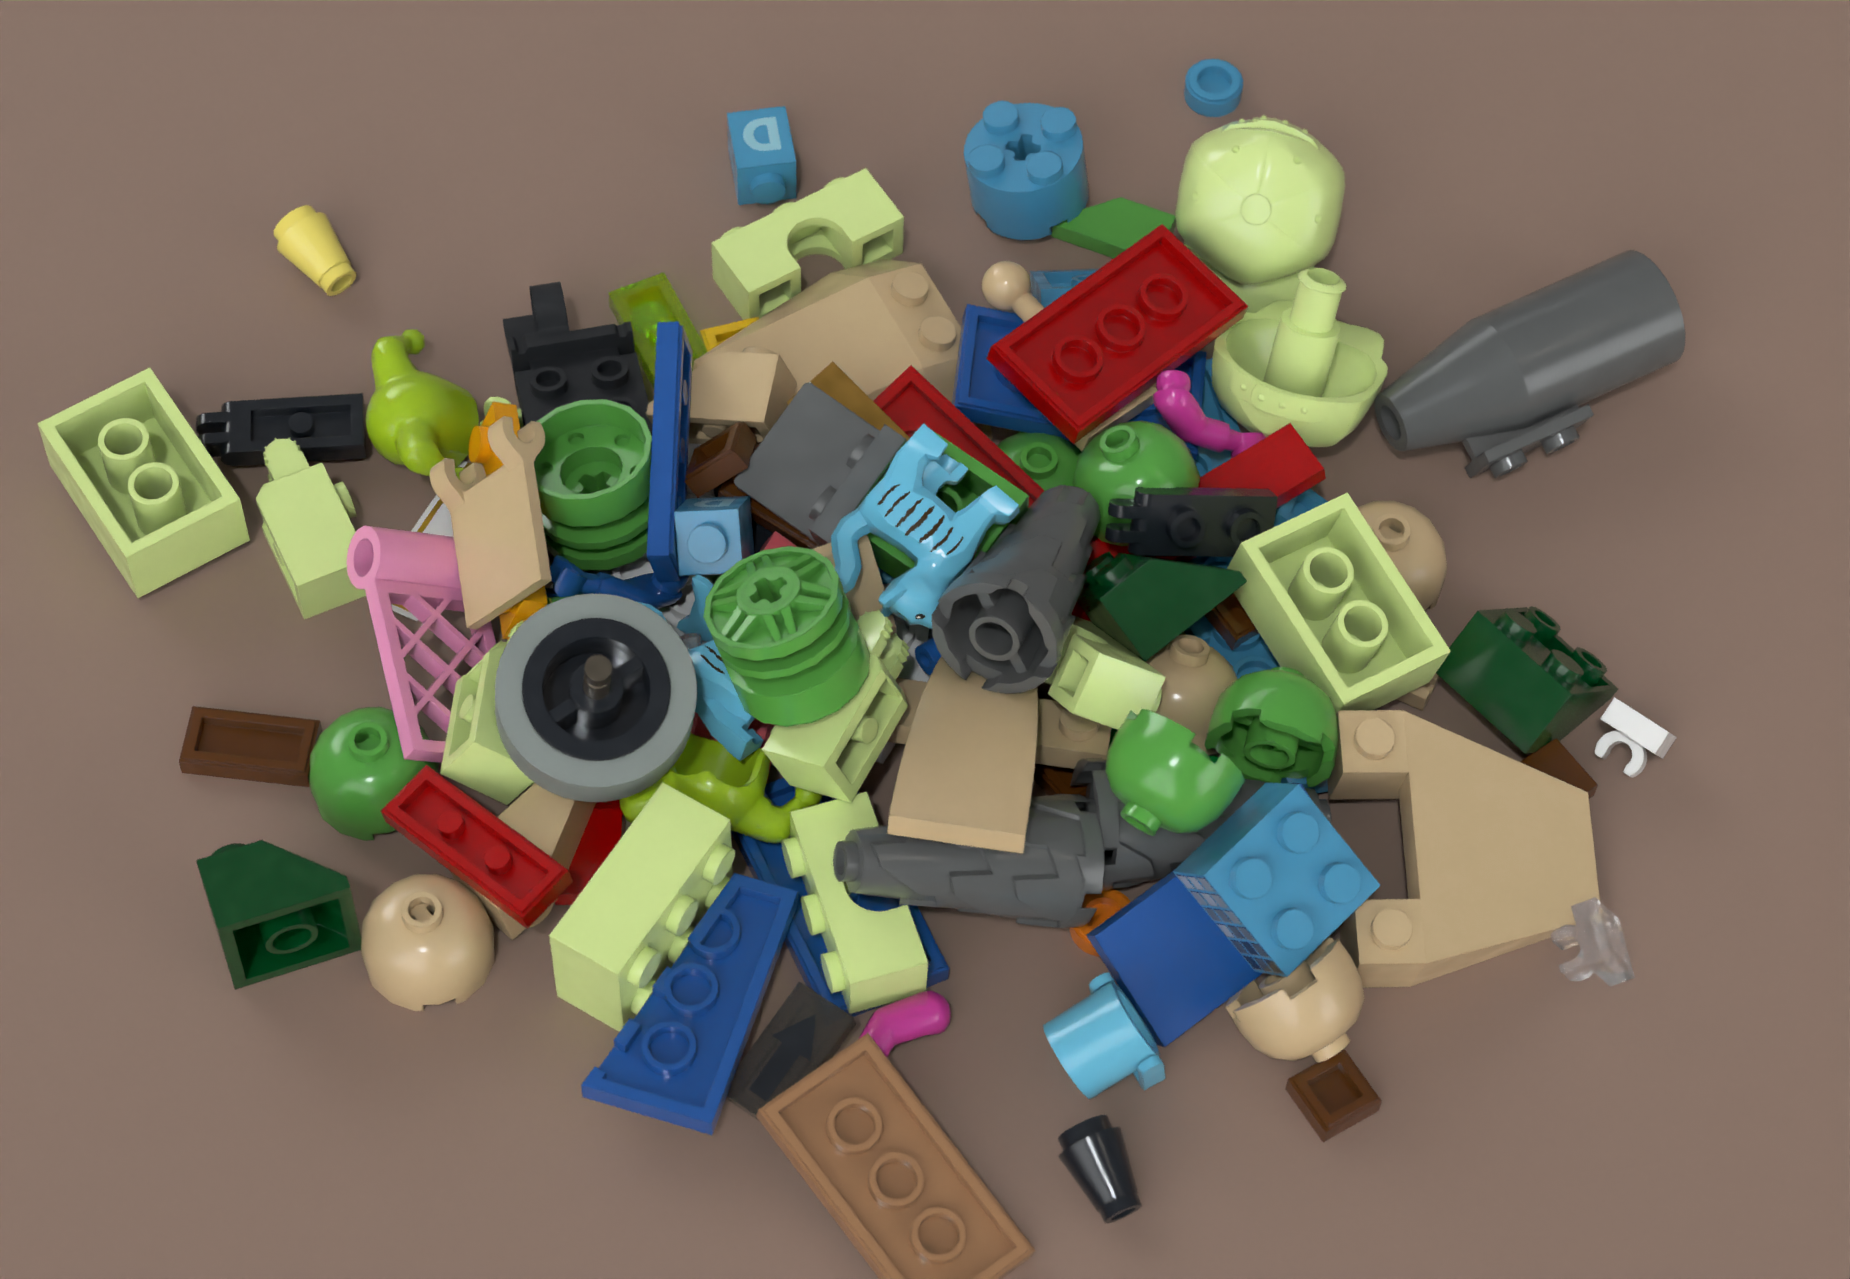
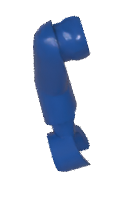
[550,555,689,609]

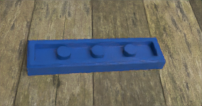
[647,321,693,582]

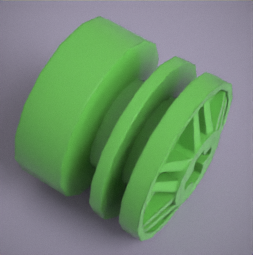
[534,399,652,570]
[703,546,870,727]

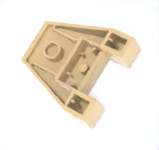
[1327,710,1602,988]

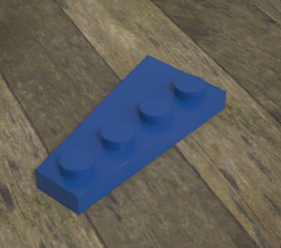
[581,873,798,1135]

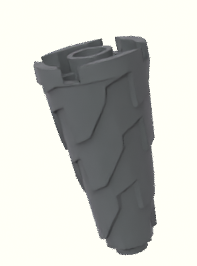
[931,485,1101,694]
[1070,758,1331,891]
[833,794,1104,928]

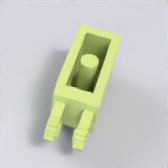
[256,438,366,620]
[762,610,910,803]
[440,620,535,805]

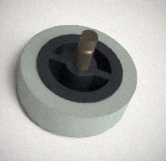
[495,594,697,802]

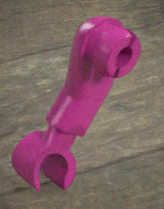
[1153,370,1266,458]
[859,990,951,1057]

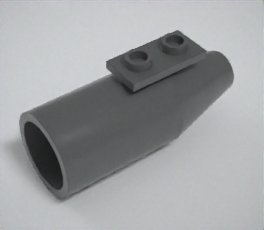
[1374,250,1686,478]

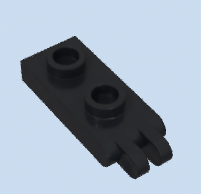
[196,393,366,466]
[1105,487,1278,557]

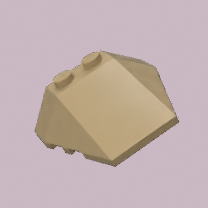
[692,259,993,441]

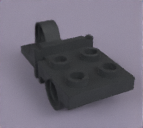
[502,281,653,436]

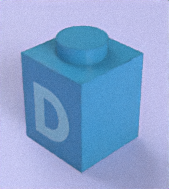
[727,106,797,205]
[674,496,754,576]

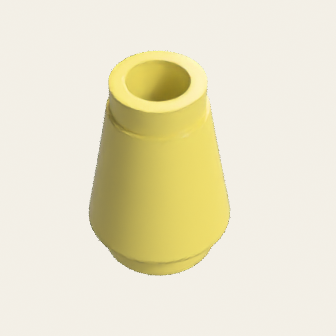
[273,205,357,296]

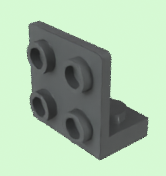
[734,383,907,546]

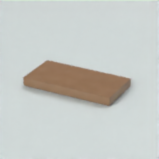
[756,1033,1035,1279]

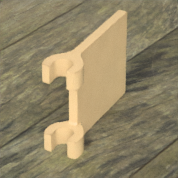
[430,416,552,629]

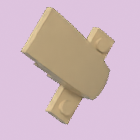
[887,656,1112,854]

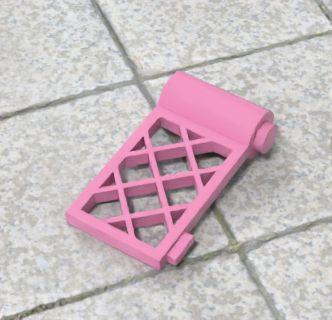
[347,526,496,763]

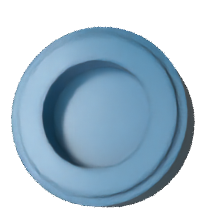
[1184,59,1243,117]

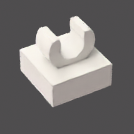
[1595,697,1677,778]

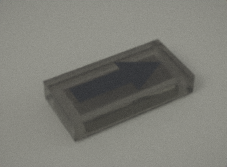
[726,981,857,1121]

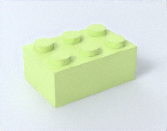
[37,368,250,598]
[1227,492,1451,714]
[549,782,735,1032]

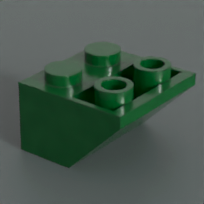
[1436,606,1619,754]

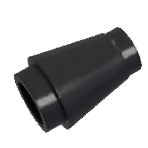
[1058,1115,1142,1224]

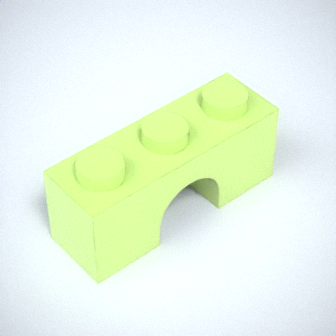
[711,168,904,320]
[1044,615,1166,730]
[781,791,928,1014]

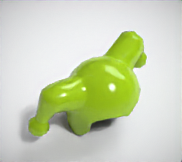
[365,329,479,480]
[619,733,823,844]

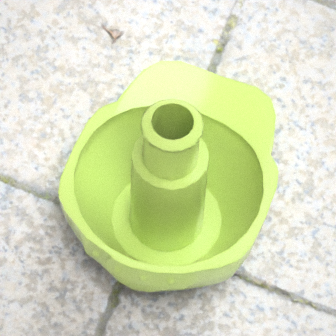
[1176,115,1345,313]
[1212,268,1388,447]

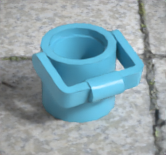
[1043,972,1166,1099]

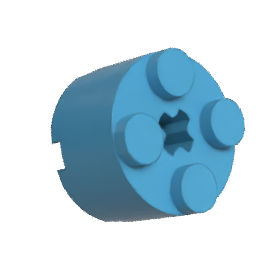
[964,101,1089,240]

